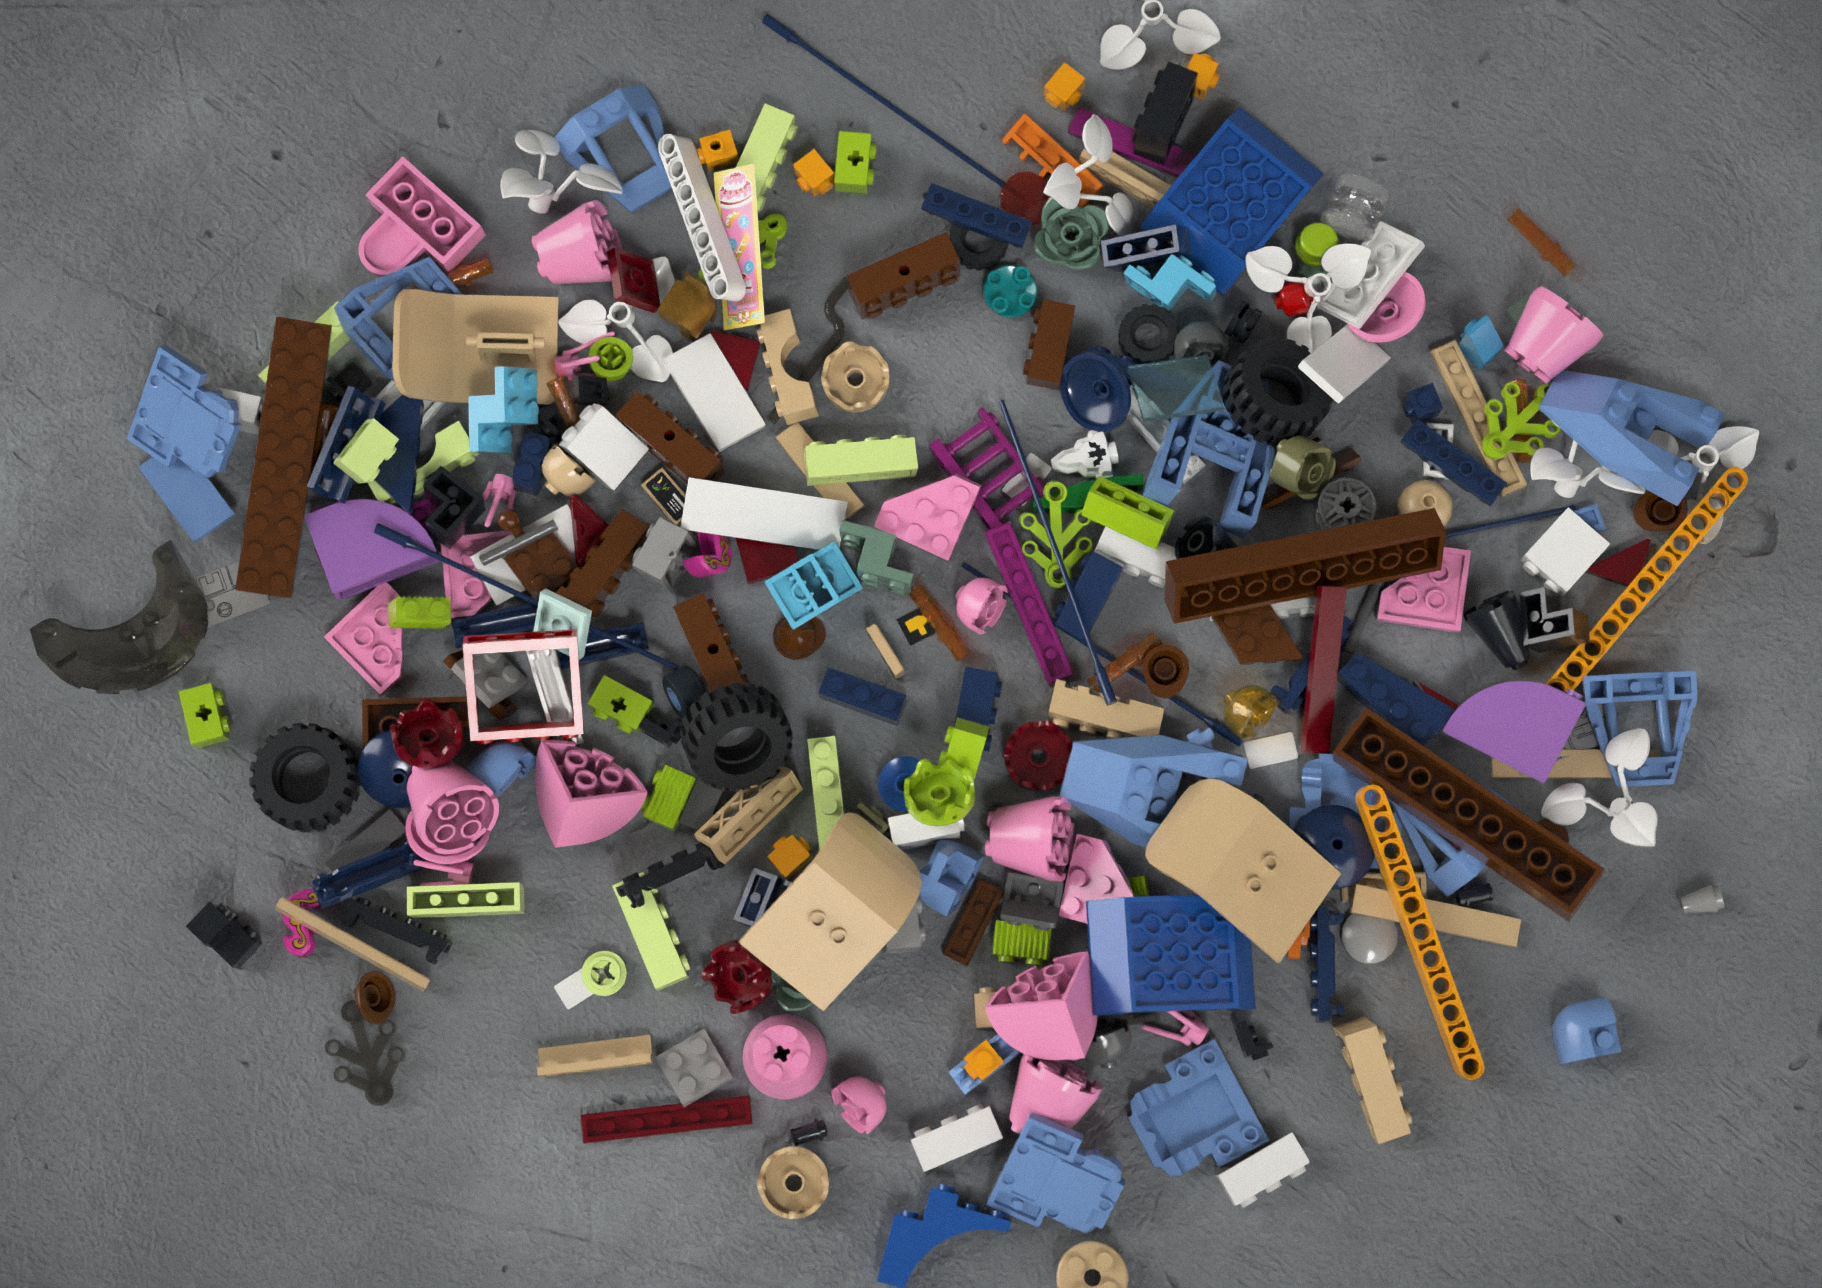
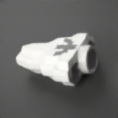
[1051,430,1119,479]

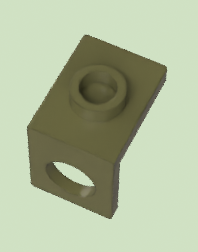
[857,802,890,836]

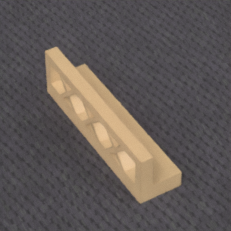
[1079,149,1171,208]
[694,766,803,864]
[537,1035,654,1077]

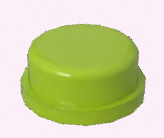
[1295,222,1340,267]
[588,337,633,382]

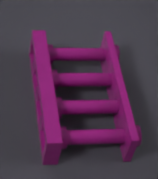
[929,407,1046,530]

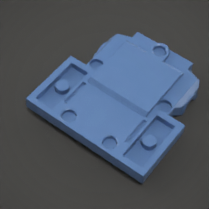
[127,345,242,478]
[1288,753,1402,869]
[1128,1039,1269,1176]
[986,1112,1125,1234]

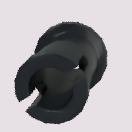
[1455,883,1493,908]
[790,1119,828,1147]

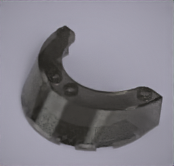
[30,540,209,694]

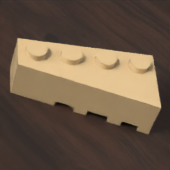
[1047,679,1164,739]
[1333,1016,1412,1144]

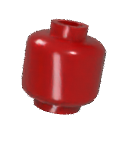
[1274,281,1314,317]

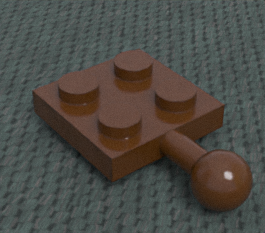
[498,509,579,600]

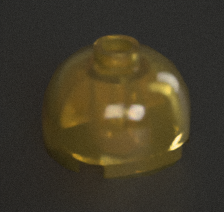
[1224,685,1277,741]

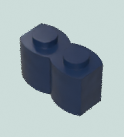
[512,432,552,496]

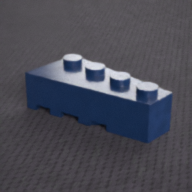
[1337,653,1456,746]

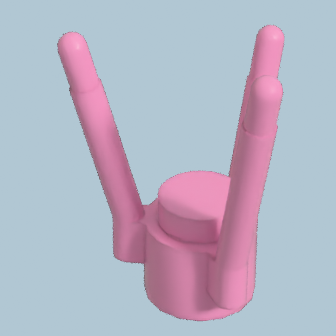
[555,331,615,381]
[482,474,517,531]
[414,859,474,886]
[1142,1011,1209,1046]

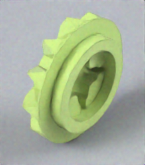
[582,951,627,997]

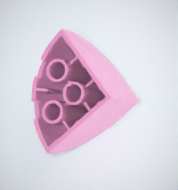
[535,740,648,848]
[985,952,1098,1060]

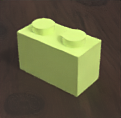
[333,418,399,484]

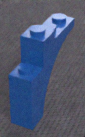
[877,1183,1012,1288]

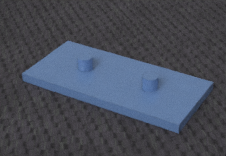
[138,457,236,544]

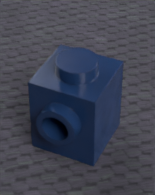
[1402,383,1443,424]

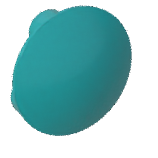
[983,265,1037,318]

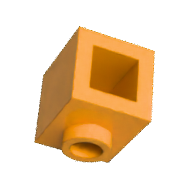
[1187,53,1221,101]
[1044,62,1086,111]
[697,130,739,172]
[793,149,835,197]
[767,834,812,880]
[963,1040,1004,1081]

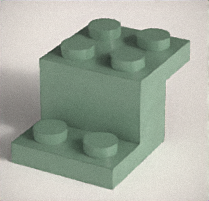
[839,520,914,597]

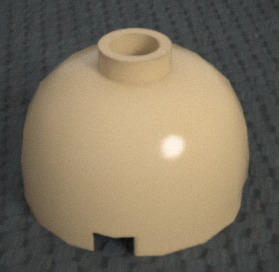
[542,443,596,496]
[1396,480,1453,527]

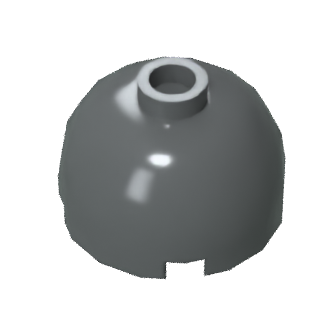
[1174,321,1230,373]
[1083,1018,1131,1068]

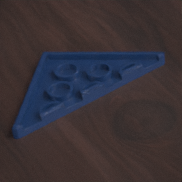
[374,395,424,515]

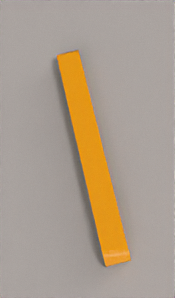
[1545,467,1748,692]
[1355,785,1484,1080]

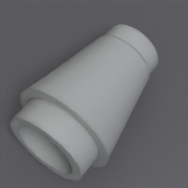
[1680,885,1724,914]

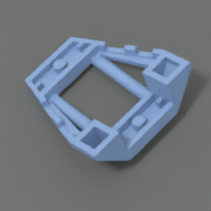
[554,85,672,214]
[334,257,463,382]
[1583,671,1698,787]
[1389,784,1512,897]

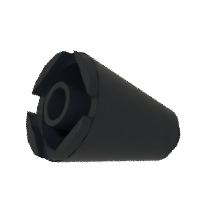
[1175,516,1238,559]
[1462,590,1530,670]

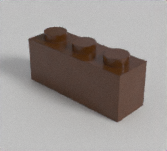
[1023,299,1075,390]

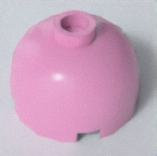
[956,578,1008,634]
[831,1076,887,1134]

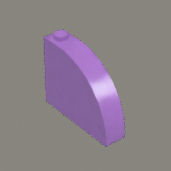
[304,499,440,601]
[1442,681,1586,783]

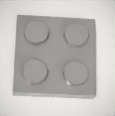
[451,652,528,708]
[655,1029,733,1107]

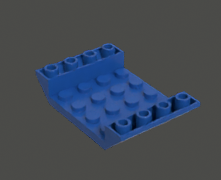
[1139,107,1324,296]
[1086,895,1256,1016]

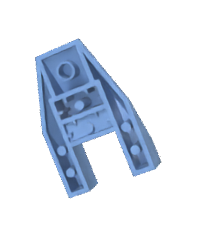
[1142,360,1274,538]
[1538,370,1725,506]
[1059,735,1248,847]

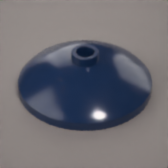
[1060,352,1131,432]
[358,730,430,808]
[1294,805,1375,889]

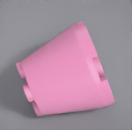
[532,200,622,284]
[1504,286,1604,384]
[407,760,499,854]
[985,796,1075,882]
[743,1014,828,1100]
[1009,1054,1103,1134]

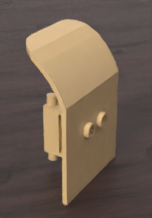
[392,289,558,405]
[1146,778,1341,963]
[739,812,922,1011]

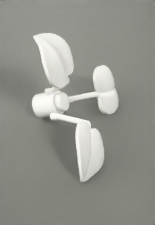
[1100,0,1221,70]
[1043,114,1134,236]
[500,130,622,213]
[1245,244,1371,353]
[558,257,675,382]
[1530,421,1645,498]
[1648,426,1759,544]
[1541,728,1658,846]

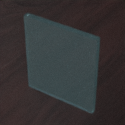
[1127,355,1225,422]

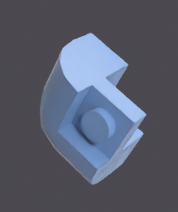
[466,739,537,797]
[919,839,985,916]
[1552,997,1621,1065]

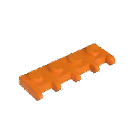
[1001,113,1105,208]

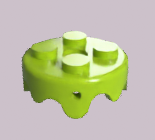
[904,759,975,826]

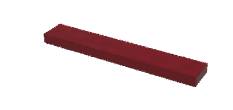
[1300,585,1347,754]
[581,1095,753,1144]

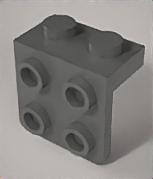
[1000,869,1064,930]

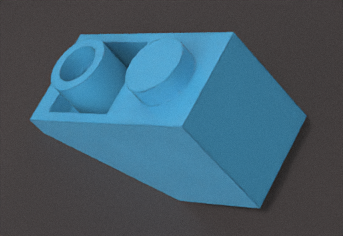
[1459,315,1504,371]

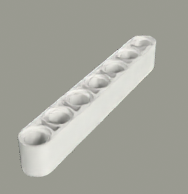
[658,134,746,302]

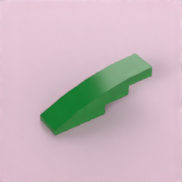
[1033,474,1143,513]

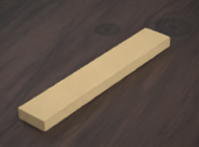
[1430,339,1527,498]
[1491,749,1660,778]
[1350,884,1521,948]
[275,897,430,992]

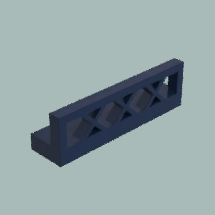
[307,386,386,504]

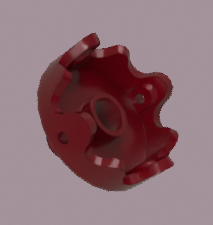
[390,699,464,768]
[1004,721,1072,792]
[702,939,772,1014]

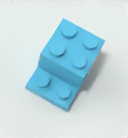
[1123,254,1217,313]
[469,366,539,453]
[764,541,863,630]

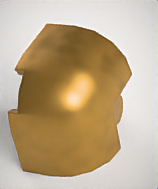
[658,271,717,341]

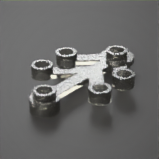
[325,1000,406,1106]

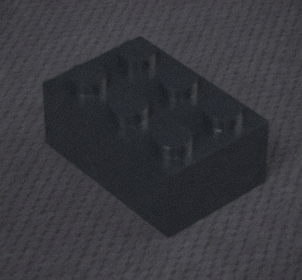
[1132,61,1198,165]

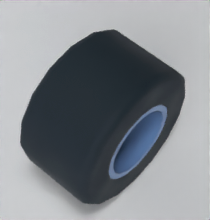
[662,666,706,719]

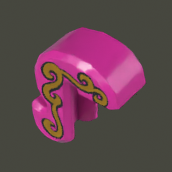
[682,532,732,578]
[282,889,336,957]

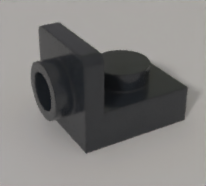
[326,362,373,402]
[573,375,610,407]
[538,394,573,441]
[639,717,683,748]
[1233,1021,1273,1061]

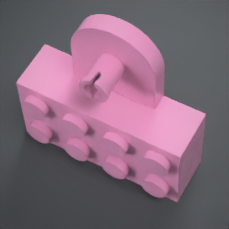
[358,156,486,278]

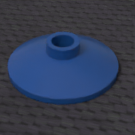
[878,756,920,812]

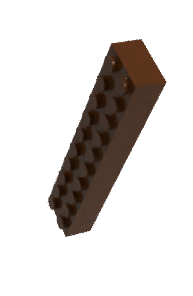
[235,316,332,599]
[1165,508,1446,624]
[1333,708,1604,922]

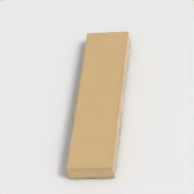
[776,422,864,521]

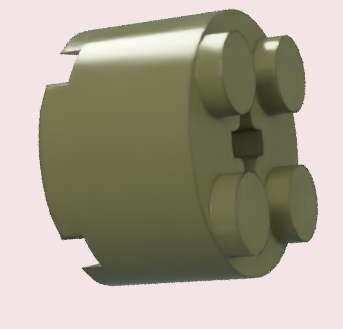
[1269,435,1336,499]

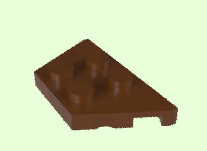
[1212,605,1303,665]

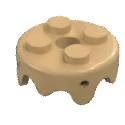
[821,341,890,413]
[757,1146,830,1219]
[1056,1241,1128,1288]

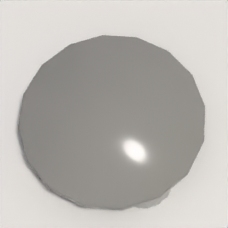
[1341,913,1398,964]

